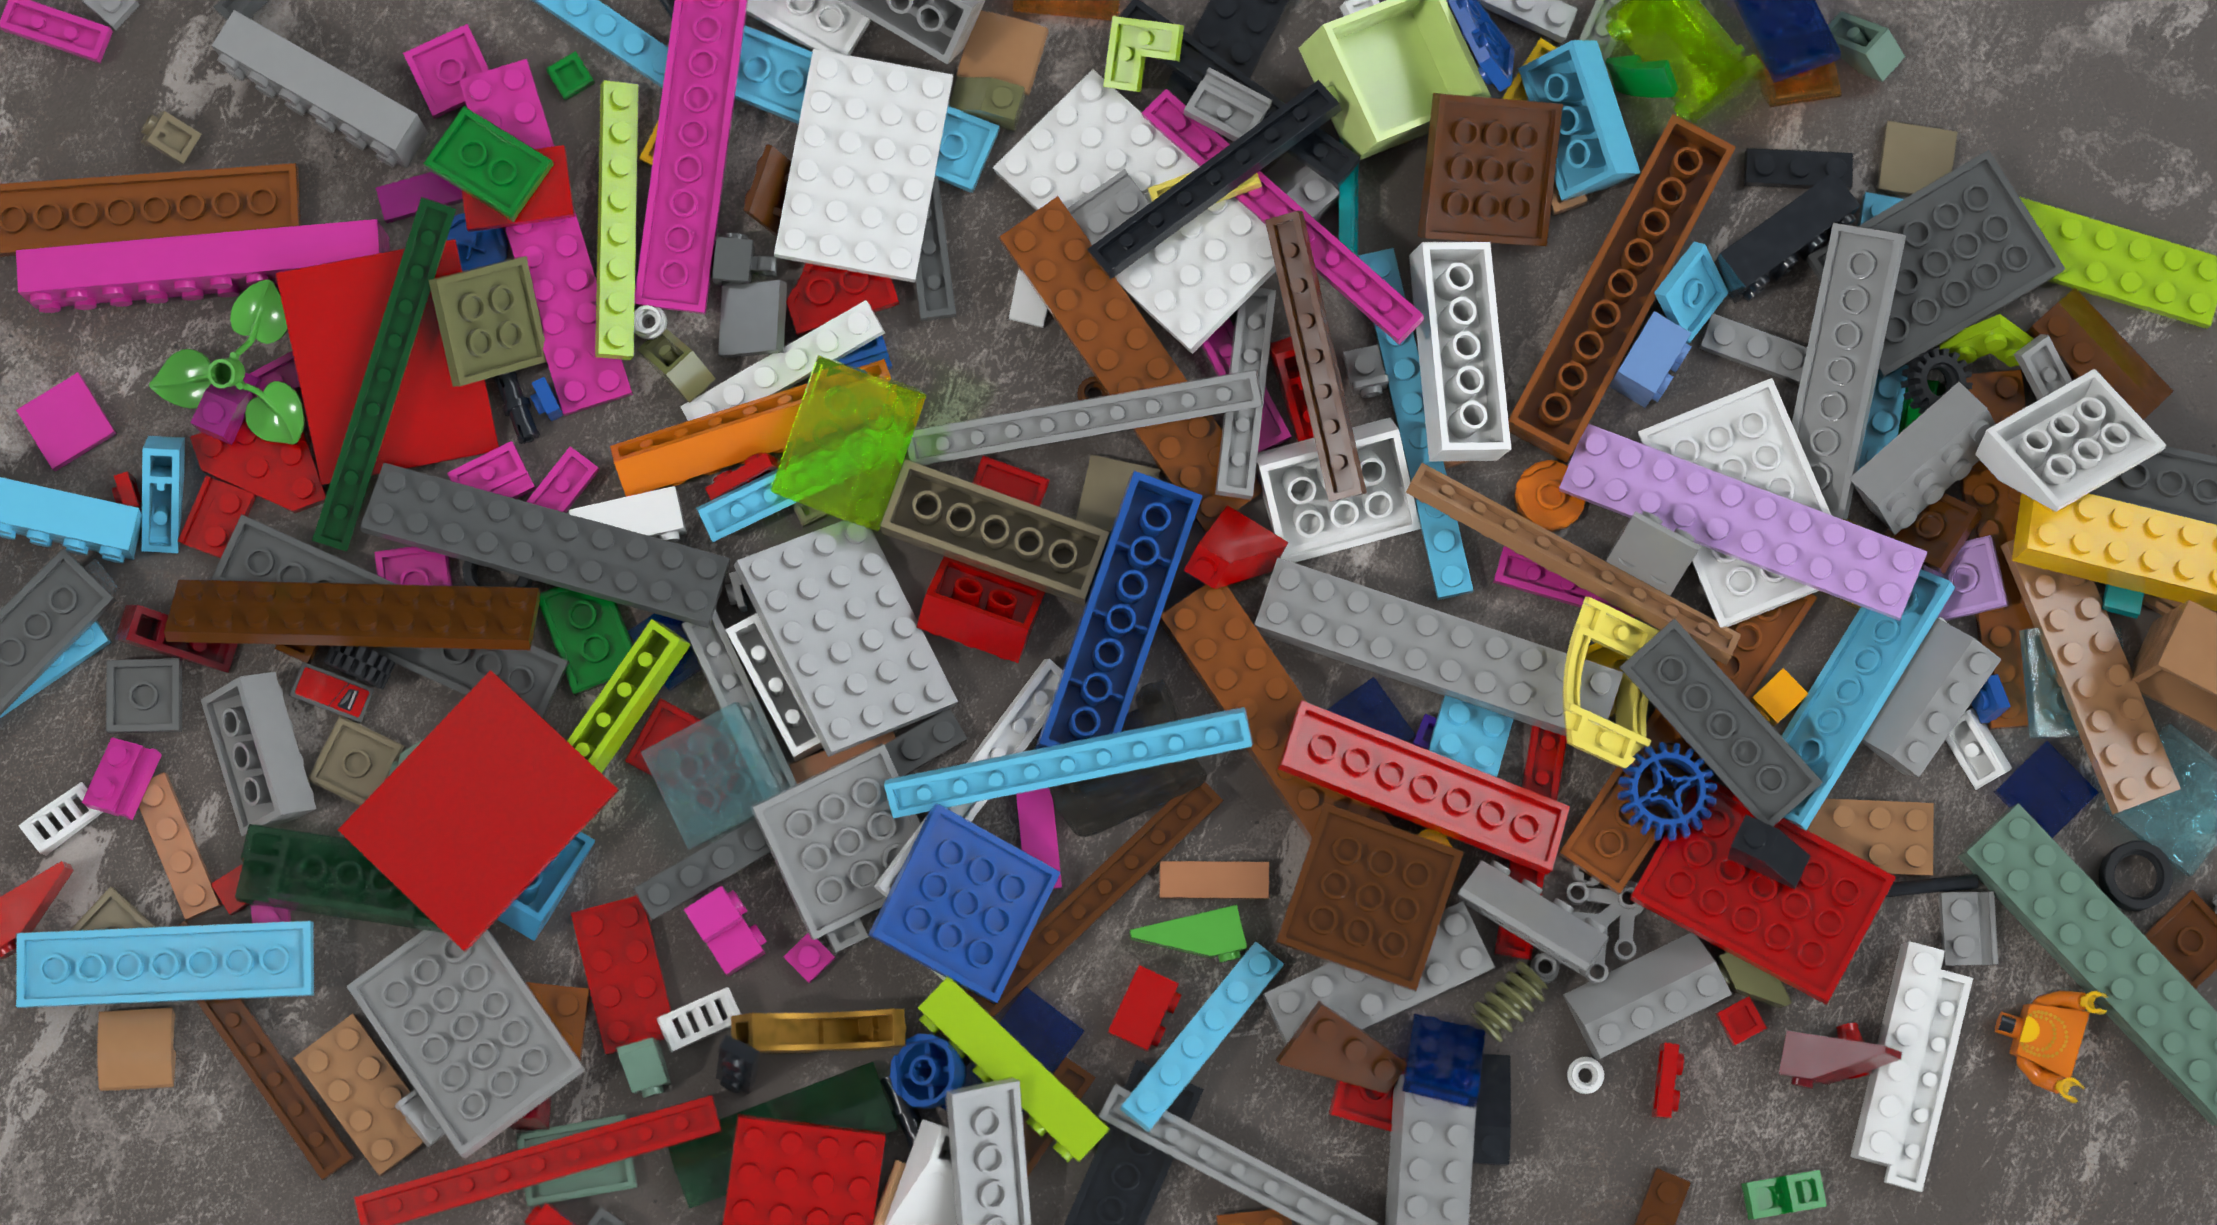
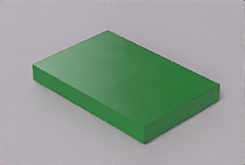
[423,106,554,222]
[539,586,633,696]

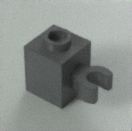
[712,233,778,287]

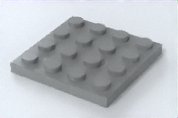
[750,743,920,940]

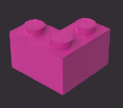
[684,886,767,977]

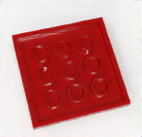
[722,1114,886,1225]

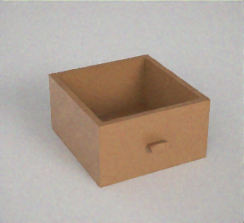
[2131,600,2217,732]

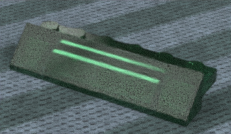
[235,824,444,933]
[668,1061,898,1209]

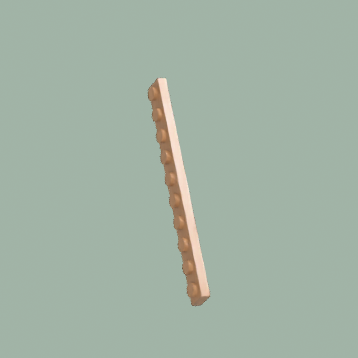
[1406,463,1741,665]

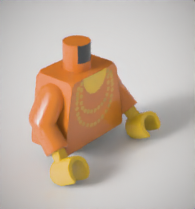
[1995,990,2108,1103]

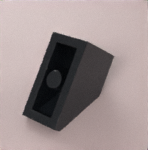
[1728,814,1810,889]

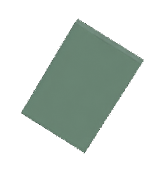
[516,1114,638,1207]

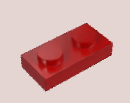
[705,453,782,500]
[1652,1042,1684,1119]

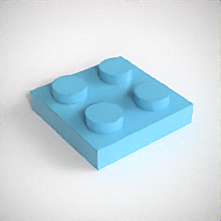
[1654,242,1729,344]
[1428,695,1513,777]

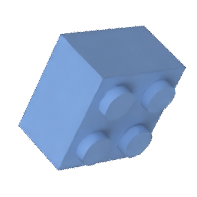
[1609,311,1692,408]

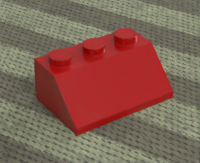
[916,556,1045,663]

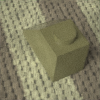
[949,77,1025,131]
[637,328,716,403]
[1714,952,1792,1008]

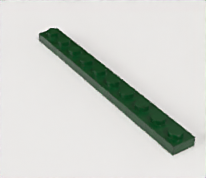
[312,197,457,551]

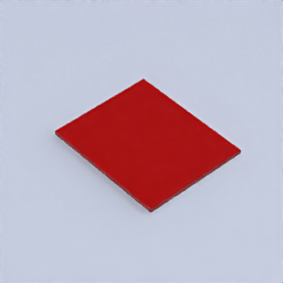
[276,239,499,485]
[338,670,619,952]

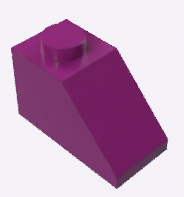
[190,372,262,445]

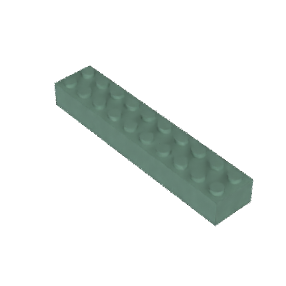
[1957,803,2217,1126]

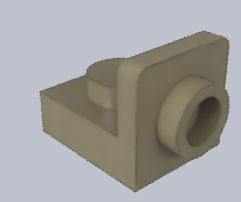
[140,111,202,165]

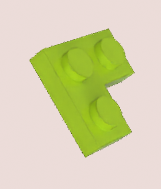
[1103,16,1184,92]
[1939,314,2034,368]

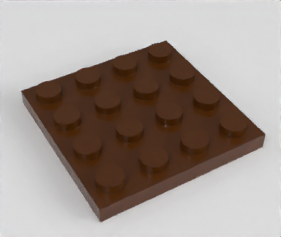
[1418,93,1563,246]
[1276,803,1464,992]

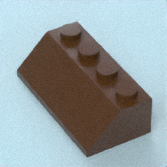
[2026,288,2174,420]

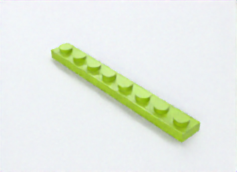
[595,80,638,360]

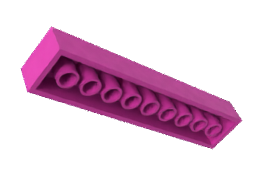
[16,219,390,313]

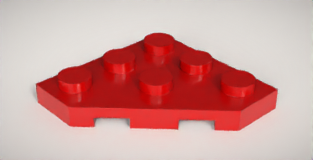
[786,263,899,337]
[190,417,327,514]

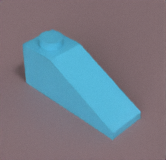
[142,436,185,553]

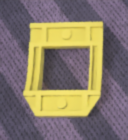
[1563,596,1659,768]

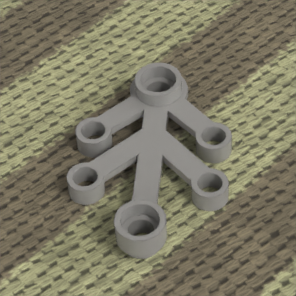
[1530,881,1644,984]

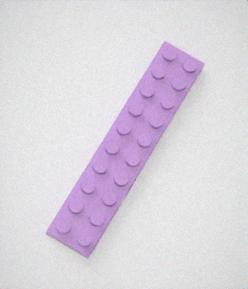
[1559,424,1927,621]

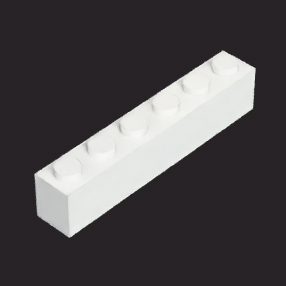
[1850,941,1945,1166]

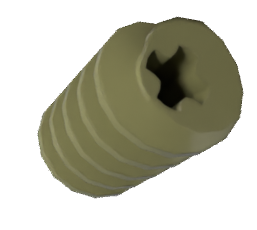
[1469,961,1549,1043]

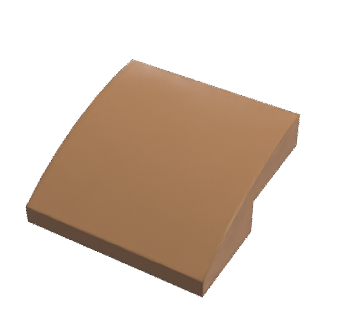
[957,11,1049,95]
[97,1008,176,1091]

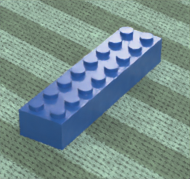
[1036,471,1203,749]

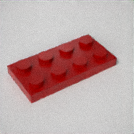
[571,896,676,1055]

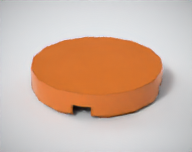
[1514,460,1586,532]

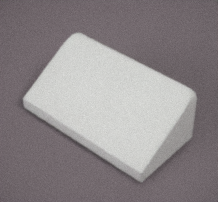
[1946,708,2012,790]

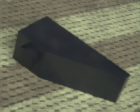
[1472,1053,1511,1166]

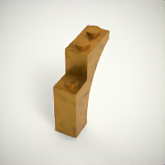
[731,1009,906,1053]

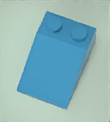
[497,832,595,941]

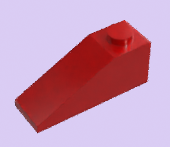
[1269,337,1314,442]
[0,861,74,959]

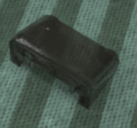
[1032,679,1207,837]

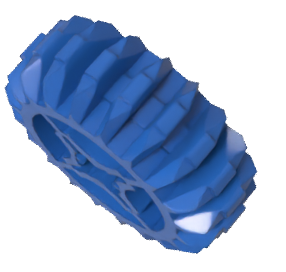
[1617,742,1717,841]

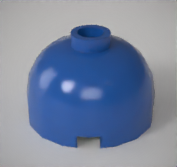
[890,1034,966,1108]

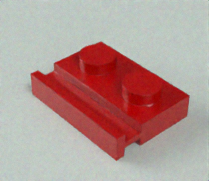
[178,476,257,559]

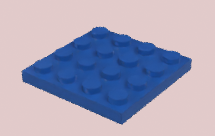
[868,804,1061,1003]

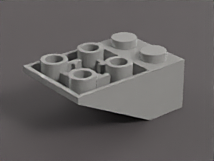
[1605,511,1700,596]

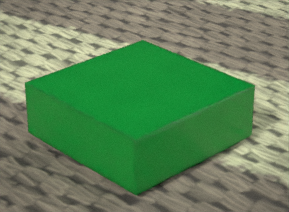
[546,51,595,101]

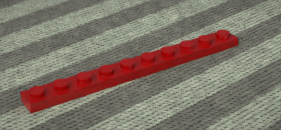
[354,1095,723,1225]

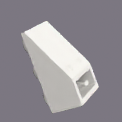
[884,1119,957,1225]

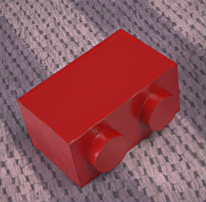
[1108,965,1182,1052]

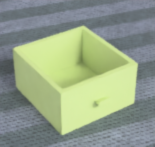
[1298,0,1491,160]

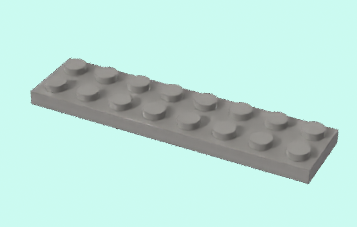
[1792,223,1906,519]

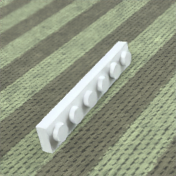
[680,300,885,421]
[1884,969,1973,1192]

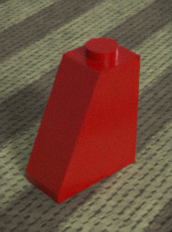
[1184,505,1289,589]

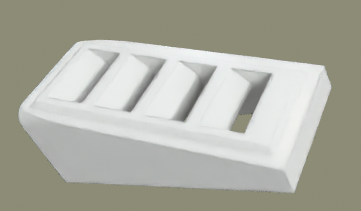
[19,782,103,856]
[657,987,741,1052]

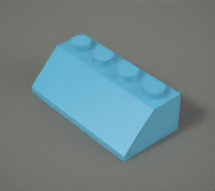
[1518,40,1641,200]

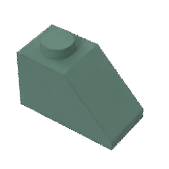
[1818,11,1905,82]
[617,1038,671,1098]

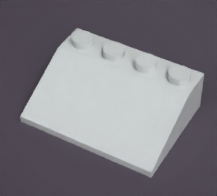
[1975,369,2166,512]
[1256,417,1421,563]

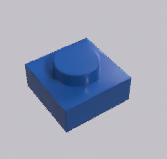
[530,377,564,421]
[1971,674,2011,724]

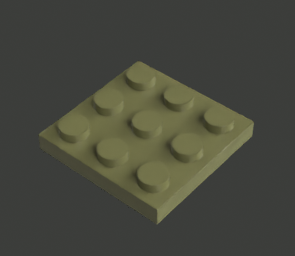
[429,256,547,386]

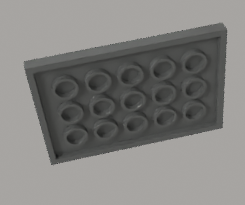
[1806,150,2066,379]

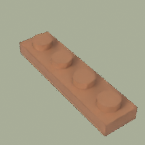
[139,772,222,921]

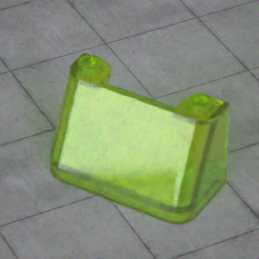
[1605,0,1765,124]

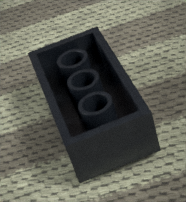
[1714,171,1860,304]

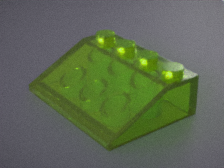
[770,355,927,531]

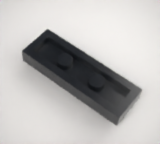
[1744,148,1853,191]
[716,1035,760,1094]

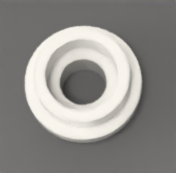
[634,305,667,340]
[1567,1057,1604,1094]

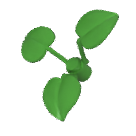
[149,279,305,445]

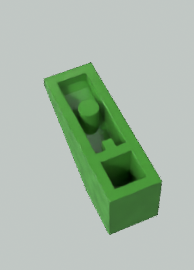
[1129,905,1247,963]

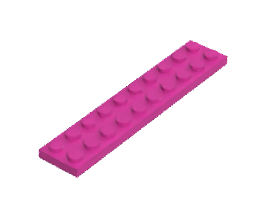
[635,0,748,315]
[459,59,633,416]

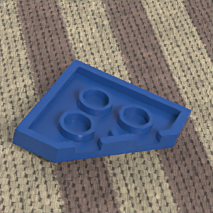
[1446,0,1515,92]

